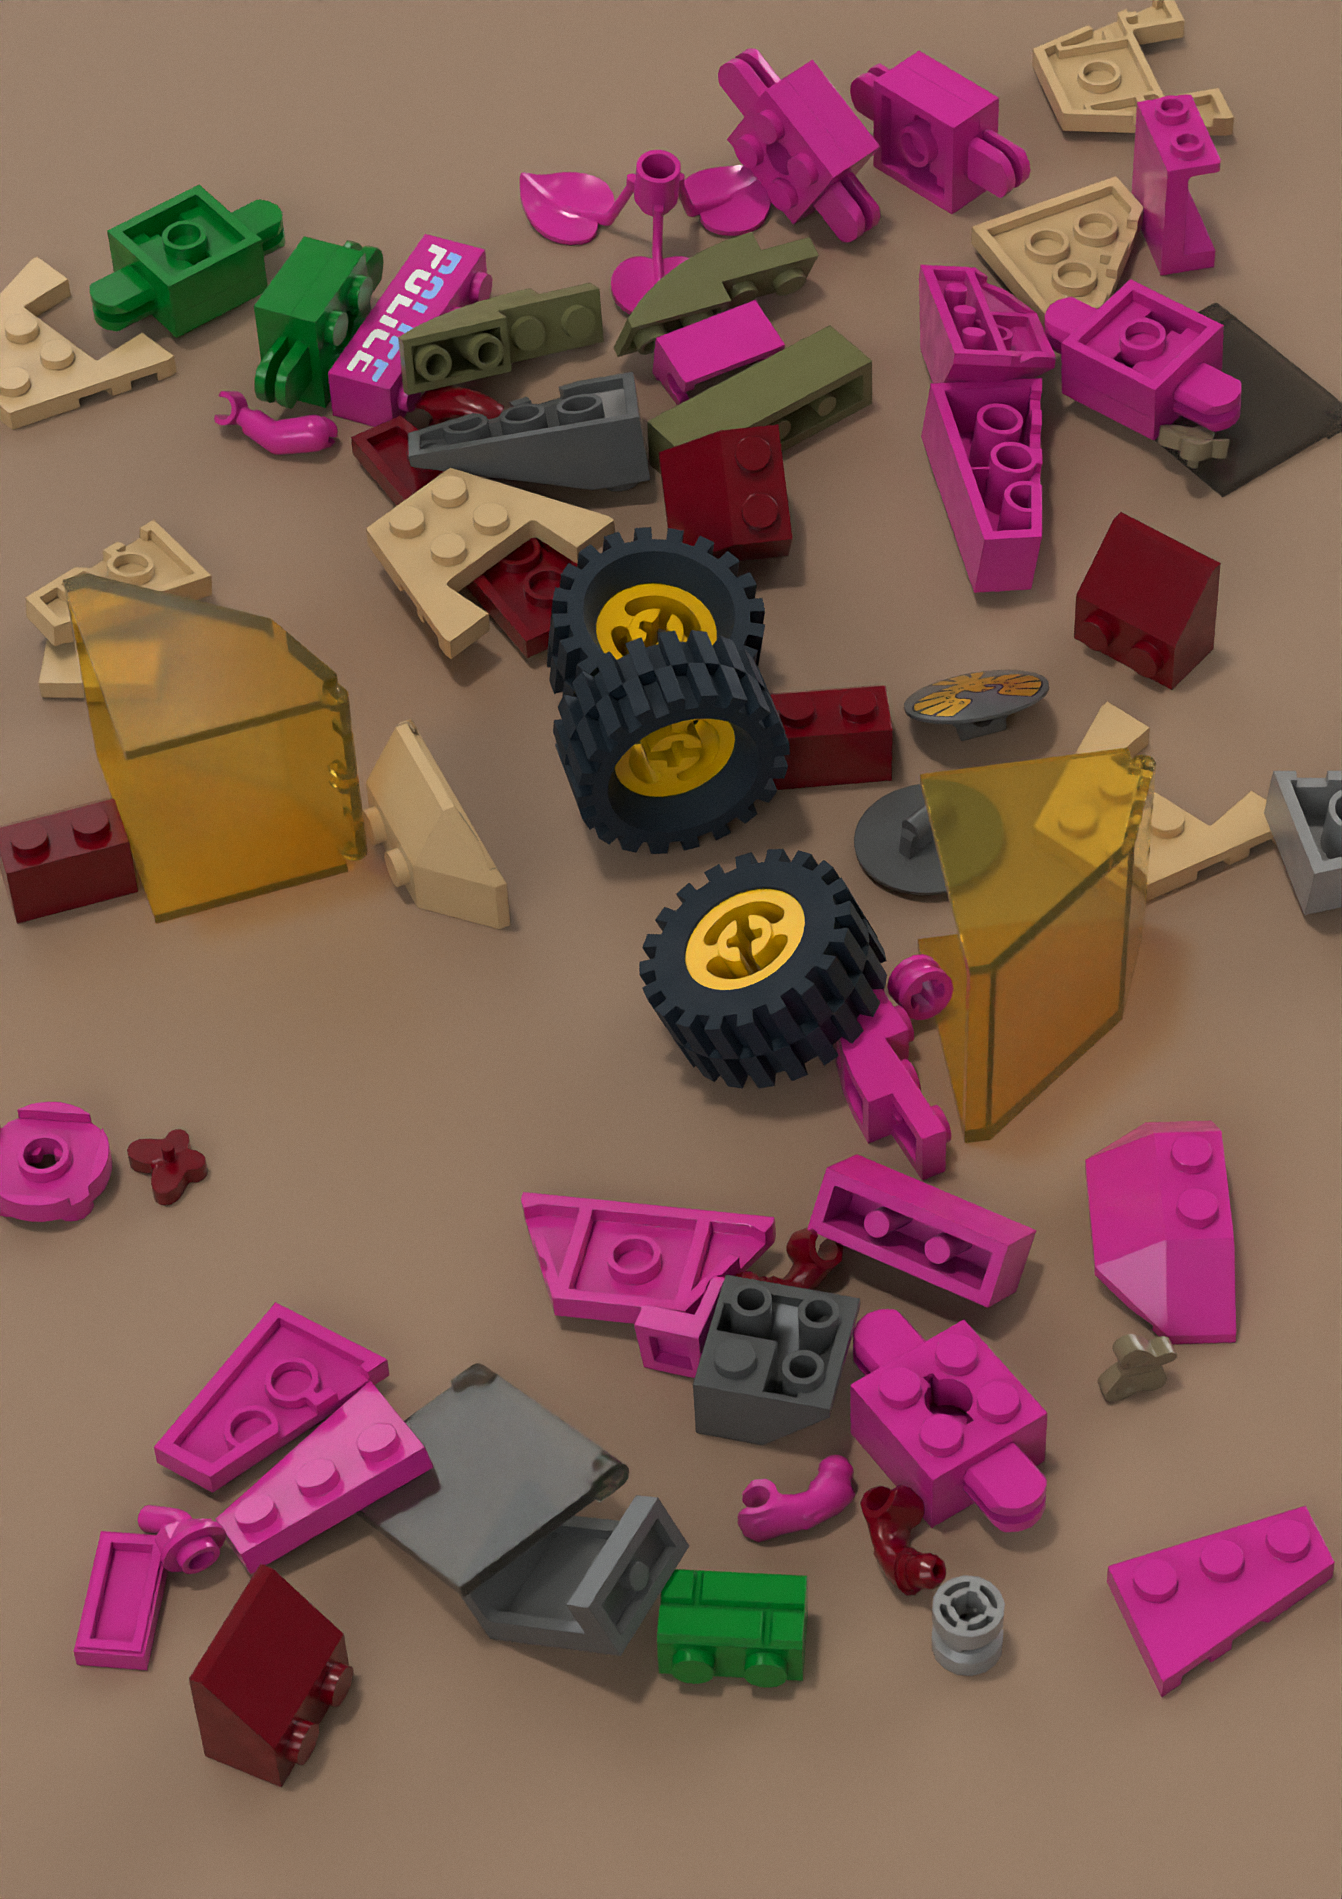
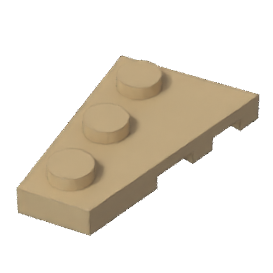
[25,519,212,646]

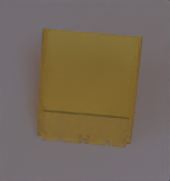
[63,573,368,924]
[917,747,1156,1143]

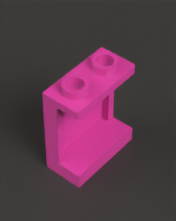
[1132,94,1221,276]

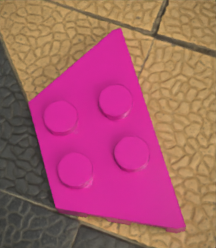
[521,1192,776,1324]

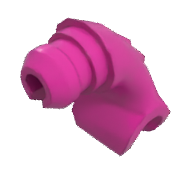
[738,1455,855,1542]

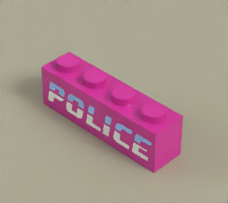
[328,234,492,427]

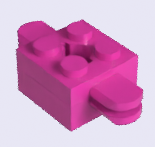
[718,48,880,243]
[850,51,1031,214]
[1044,279,1242,441]
[850,1309,1047,1532]

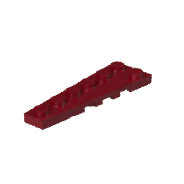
[351,415,577,658]

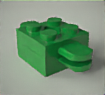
[90,184,286,338]
[254,236,384,409]

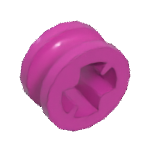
[887,954,954,1020]

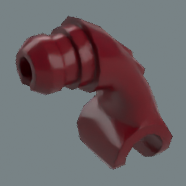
[414,385,505,426]
[735,1227,843,1290]
[860,1485,946,1596]

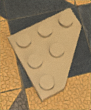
[971,176,1144,331]

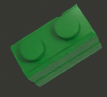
[657,1569,808,1688]

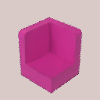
[634,1276,725,1378]

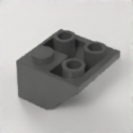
[693,1275,860,1445]

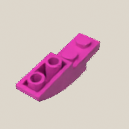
[834,989,952,1181]

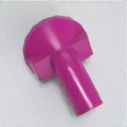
[138,1505,226,1574]

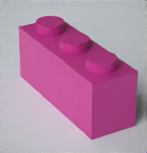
[807,1154,1037,1308]

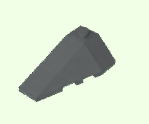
[408,372,650,491]

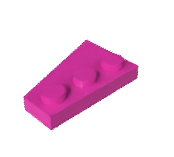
[154,1302,389,1493]
[215,1380,434,1575]
[1107,1506,1335,1698]

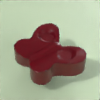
[127,1129,208,1206]

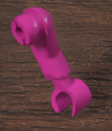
[214,391,338,455]

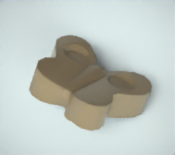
[1158,425,1230,468]
[1097,1334,1178,1402]

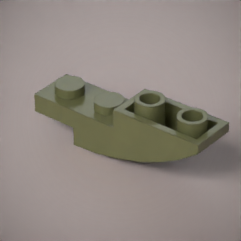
[613,232,819,357]
[398,283,604,395]

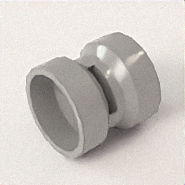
[931,1575,1005,1676]

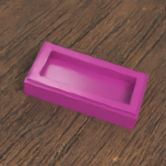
[74,1531,168,1670]

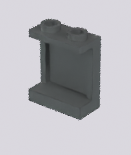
[459,1487,689,1656]

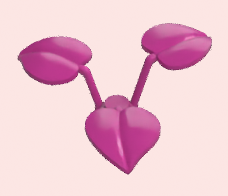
[519,150,771,315]

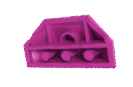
[919,265,1056,383]
[1085,1120,1236,1344]

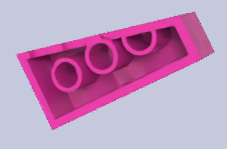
[921,378,1042,593]

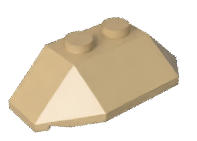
[361,718,510,929]

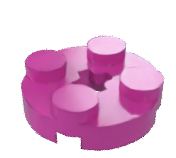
[0,1102,112,1222]

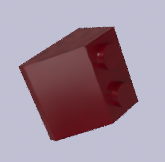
[658,424,793,561]
[1074,512,1221,690]
[770,685,893,790]
[0,798,138,924]
[189,1564,353,1788]

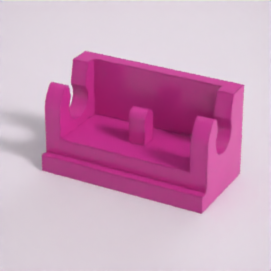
[652,300,785,405]

